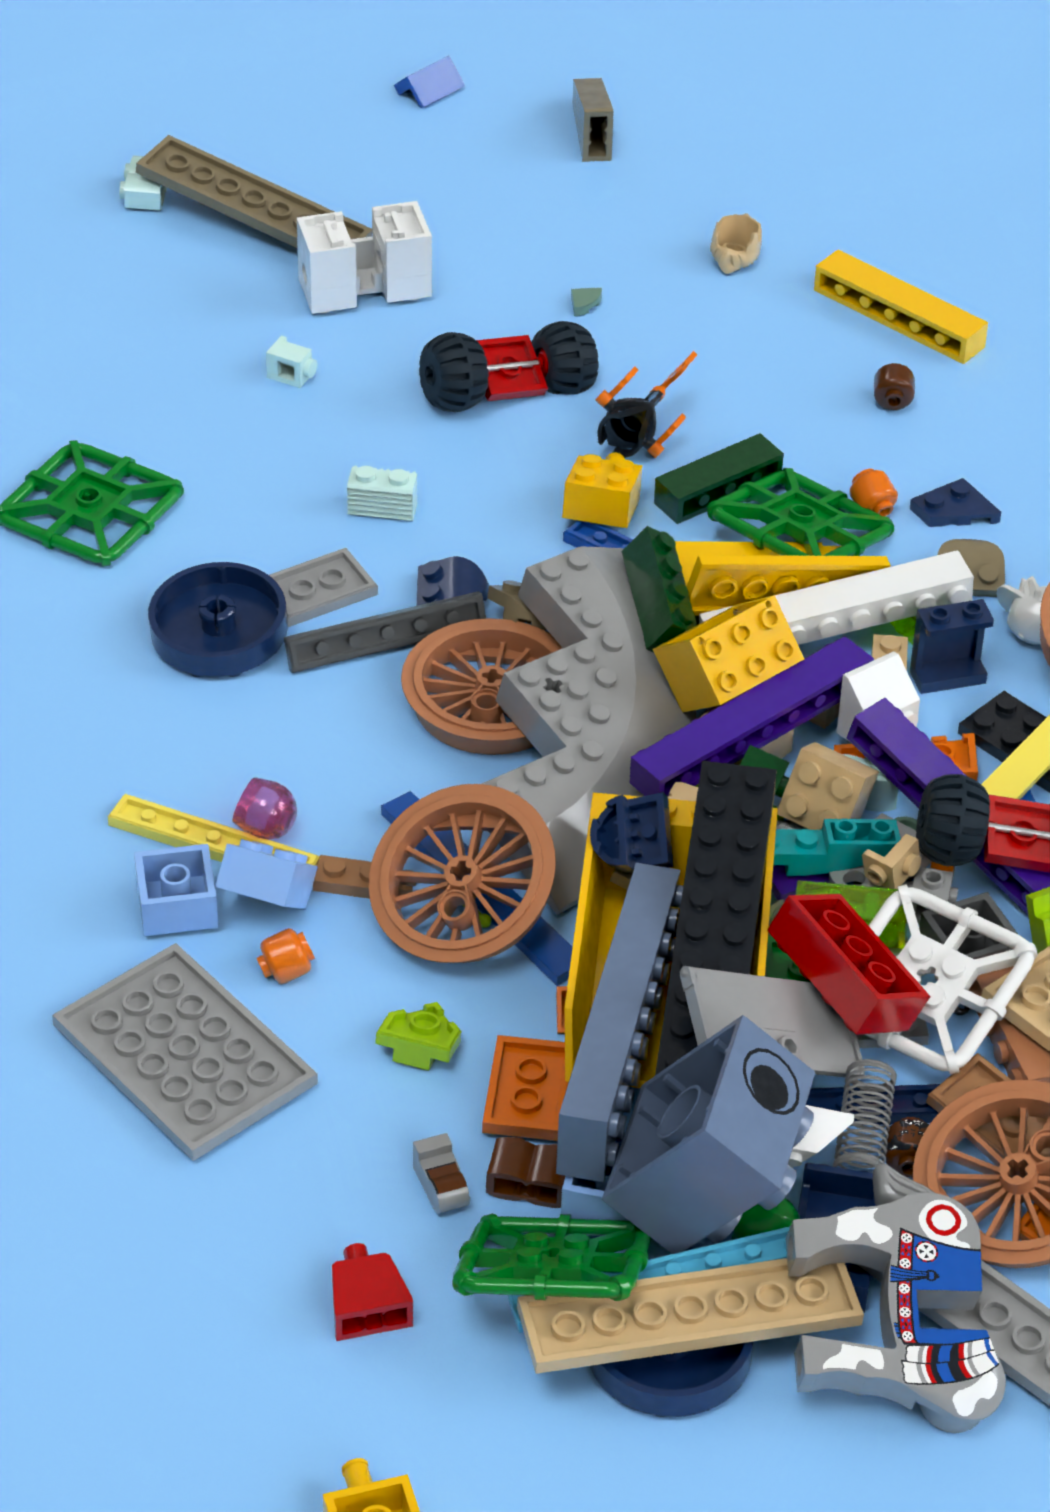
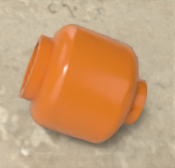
[849,468,898,517]
[256,928,315,984]

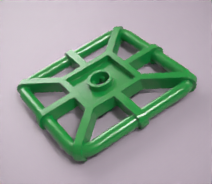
[0,440,184,567]
[707,468,894,556]
[452,1213,651,1301]

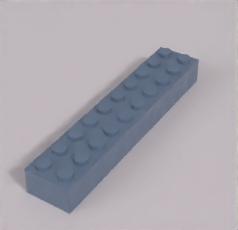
[556,863,683,1182]

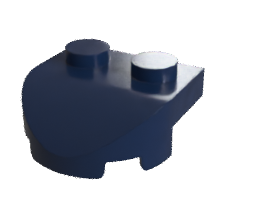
[416,556,489,606]
[590,792,674,874]

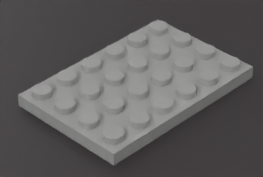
[52,943,318,1161]

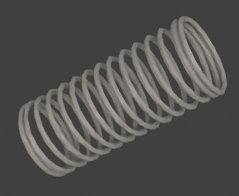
[833,1059,897,1173]

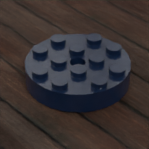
[148,562,288,677]
[590,1341,754,1417]

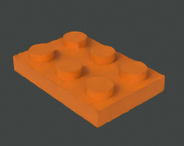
[482,1035,569,1141]

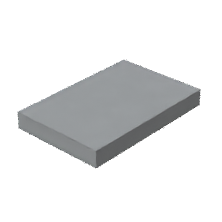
[269,548,378,627]

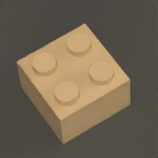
[777,742,879,830]

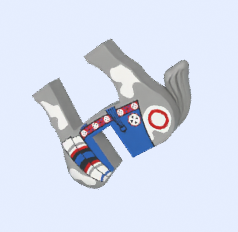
[786,1163,1006,1433]

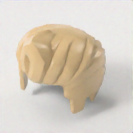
[710,213,762,274]

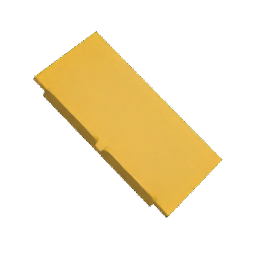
[675,541,891,616]

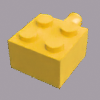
[562,452,643,528]
[323,1458,420,1512]

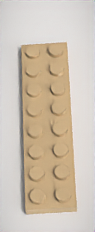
[517,1258,864,1374]

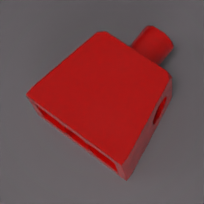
[332,1243,413,1341]

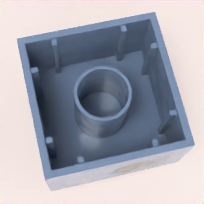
[602,1015,816,1254]

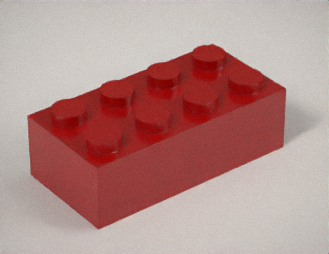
[767,894,931,1035]

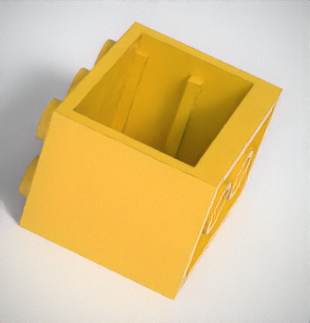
[653,595,804,713]

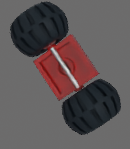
[419,321,599,412]
[916,774,1050,873]

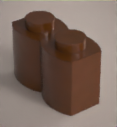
[486,1137,566,1208]

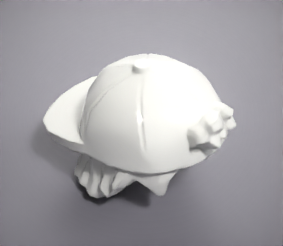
[996,576,1047,645]

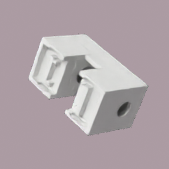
[297,201,432,314]

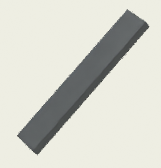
[284,591,486,673]

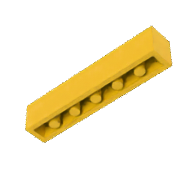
[814,249,988,364]

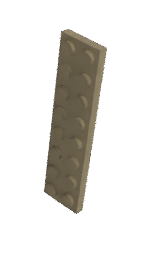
[136,135,372,248]

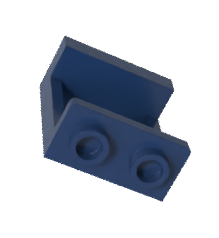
[910,599,994,694]

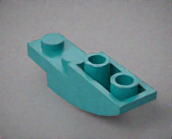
[773,818,901,876]

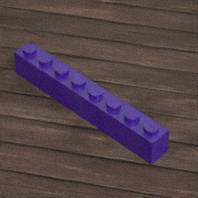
[629,636,874,796]
[846,697,1050,915]

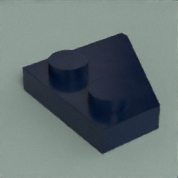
[910,478,1002,527]

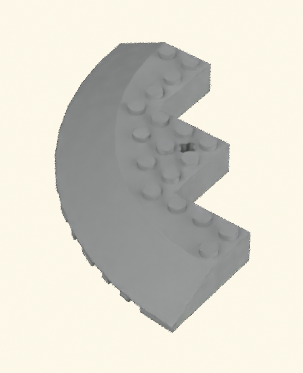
[482,546,696,915]

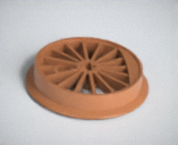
[401,618,563,755]
[369,784,556,963]
[913,1080,1050,1268]

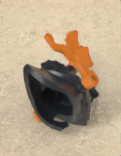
[595,351,698,458]

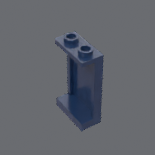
[798,1163,877,1313]

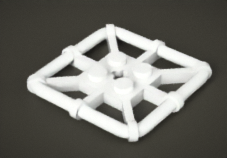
[864,884,1038,1075]

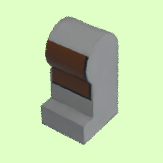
[413,1133,470,1214]

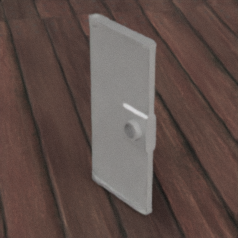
[680,966,865,1078]

